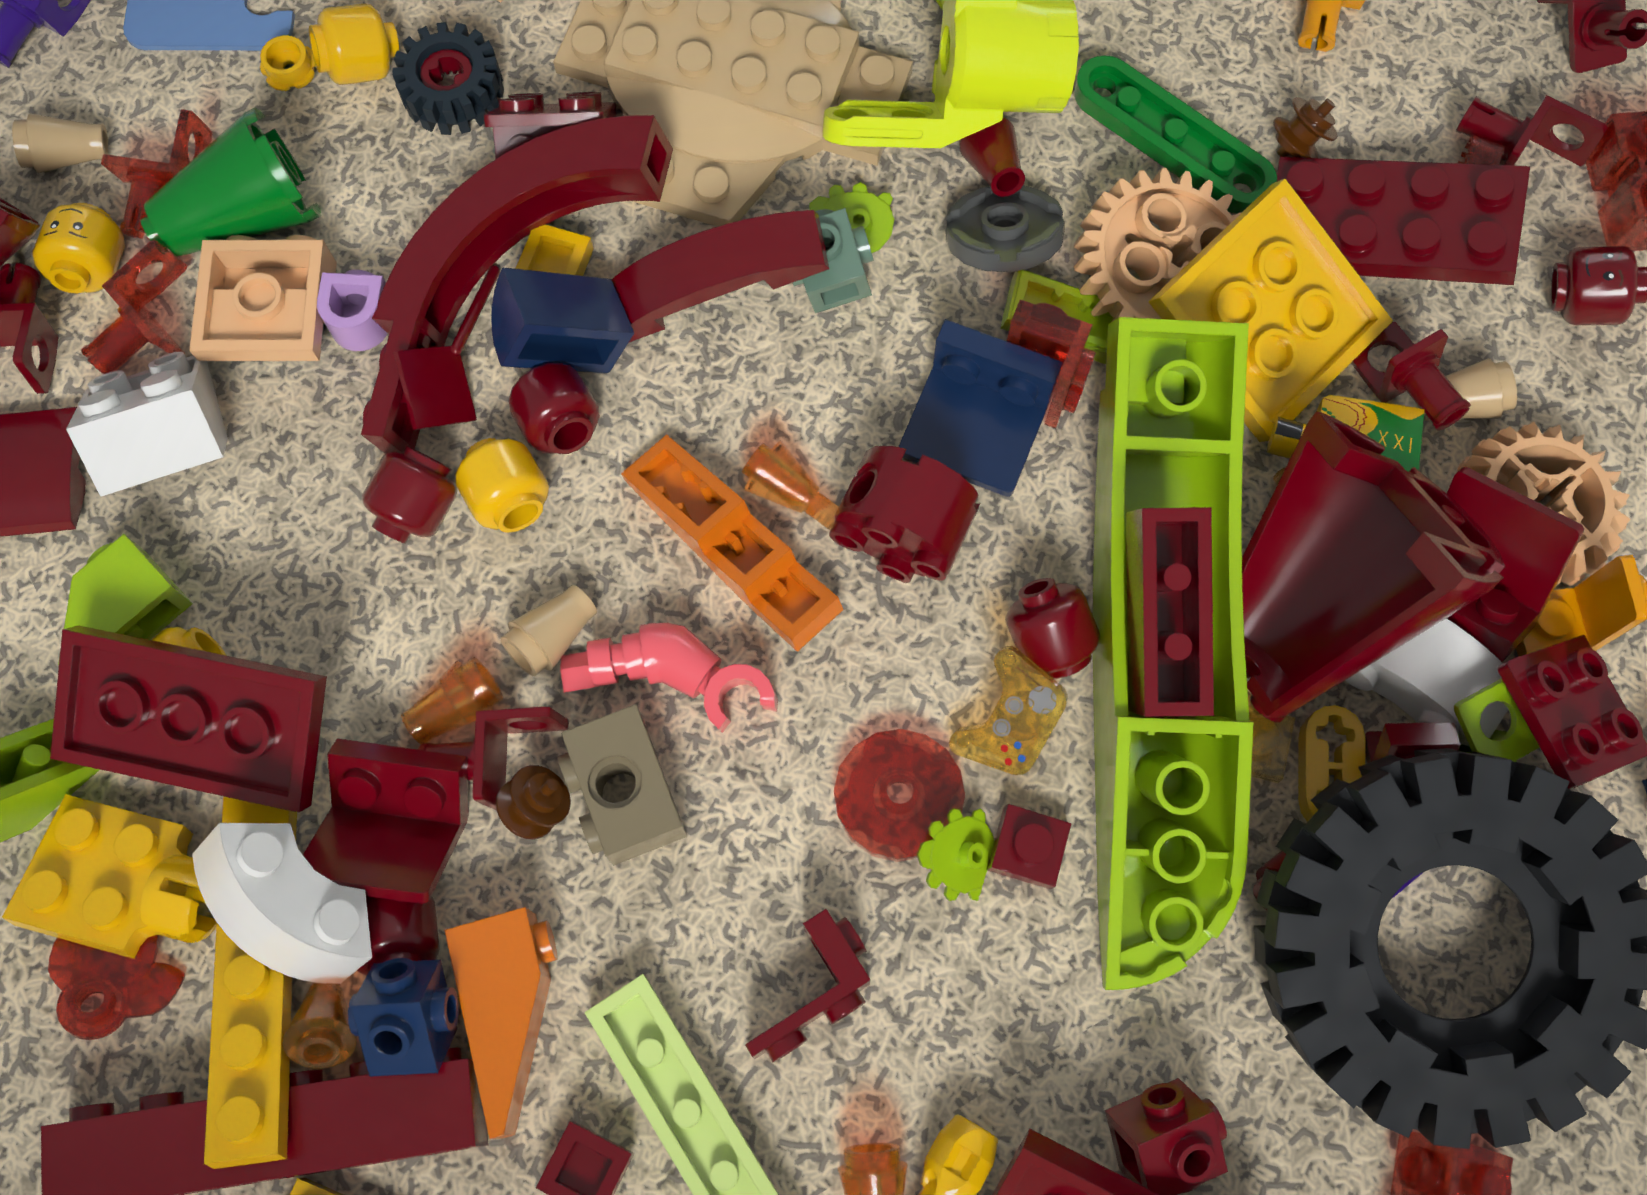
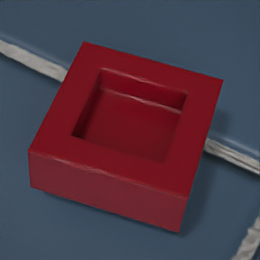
[987,804,1072,889]
[536,1121,635,1195]

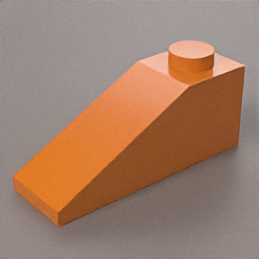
[444,907,558,1139]

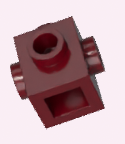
[1105,1078,1228,1195]

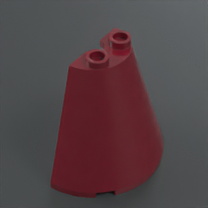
[1242,411,1505,723]

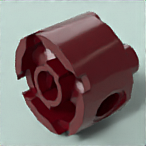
[829,446,980,583]

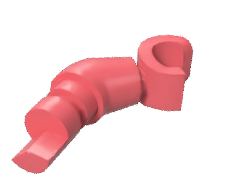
[560,623,778,733]

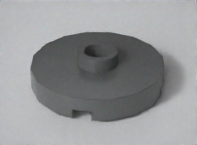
[945,185,1065,272]

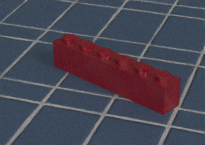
[41,1047,489,1195]

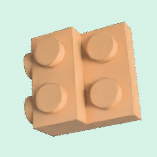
[189,235,337,361]

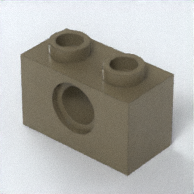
[557,704,687,866]

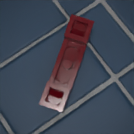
[611,210,829,342]

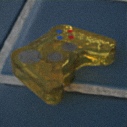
[949,646,1068,775]

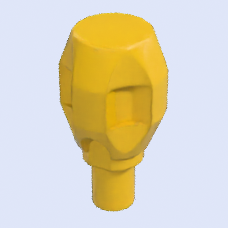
[918,1114,998,1195]

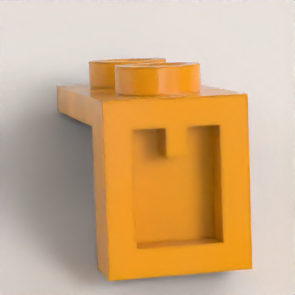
[1516,555,1647,657]

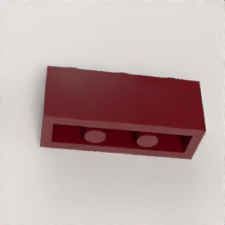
[1126,507,1214,717]

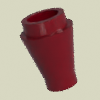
[960,117,1025,197]

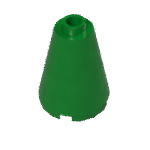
[140,108,321,257]

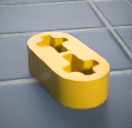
[1298,705,1365,822]

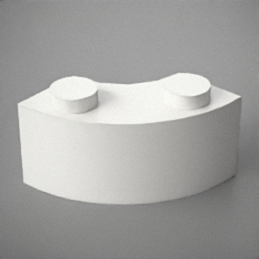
[1345,619,1508,746]
[192,823,372,984]

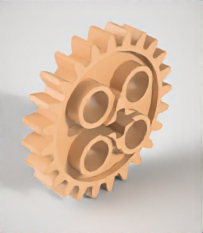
[1074,168,1241,332]

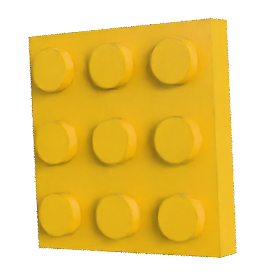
[1148,179,1393,442]

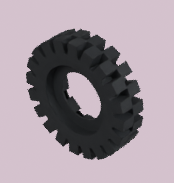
[1254,748,1647,1149]

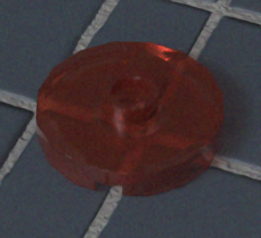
[834,729,965,862]

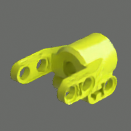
[822,0,1079,148]

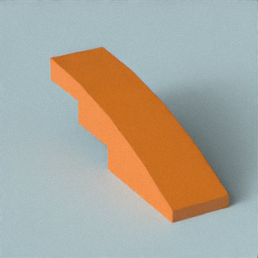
[621,434,844,652]

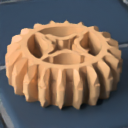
[1456,422,1630,587]

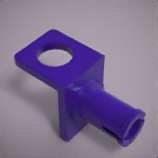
[0,0,91,68]

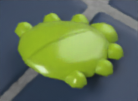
[809,182,895,253]
[916,809,994,901]

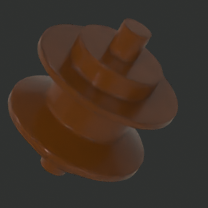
[1273,97,1338,158]
[496,765,571,840]

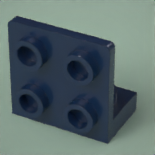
[899,319,1063,497]

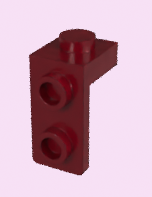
[745,909,871,1063]

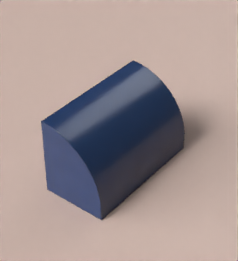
[491,267,634,373]

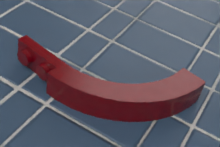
[361,115,673,454]

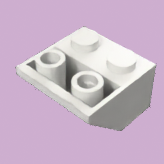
[66,352,228,497]

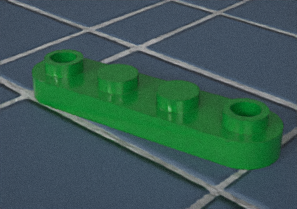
[1074,55,1277,214]

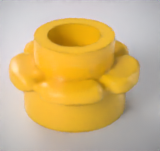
[260,35,316,91]

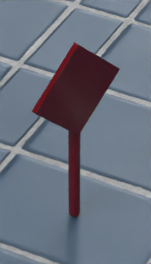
[393,265,500,430]

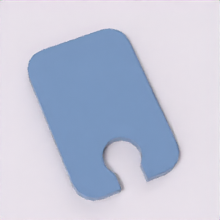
[123,0,295,51]

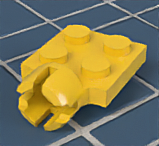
[2,794,217,959]

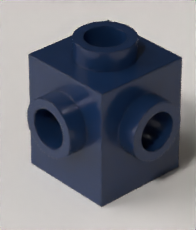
[348,958,459,1077]

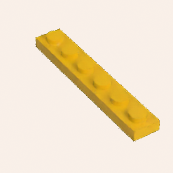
[204,796,297,1169]

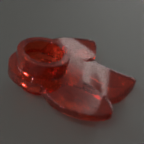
[48,935,185,1040]

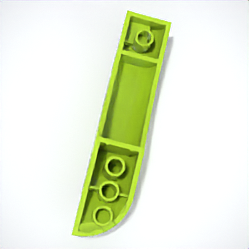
[1092,317,1254,990]

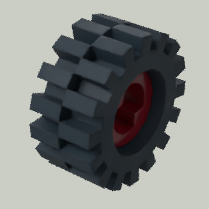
[392,22,504,135]

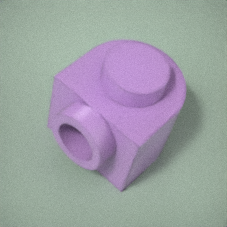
[317,270,388,351]

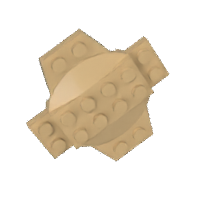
[553,0,913,227]

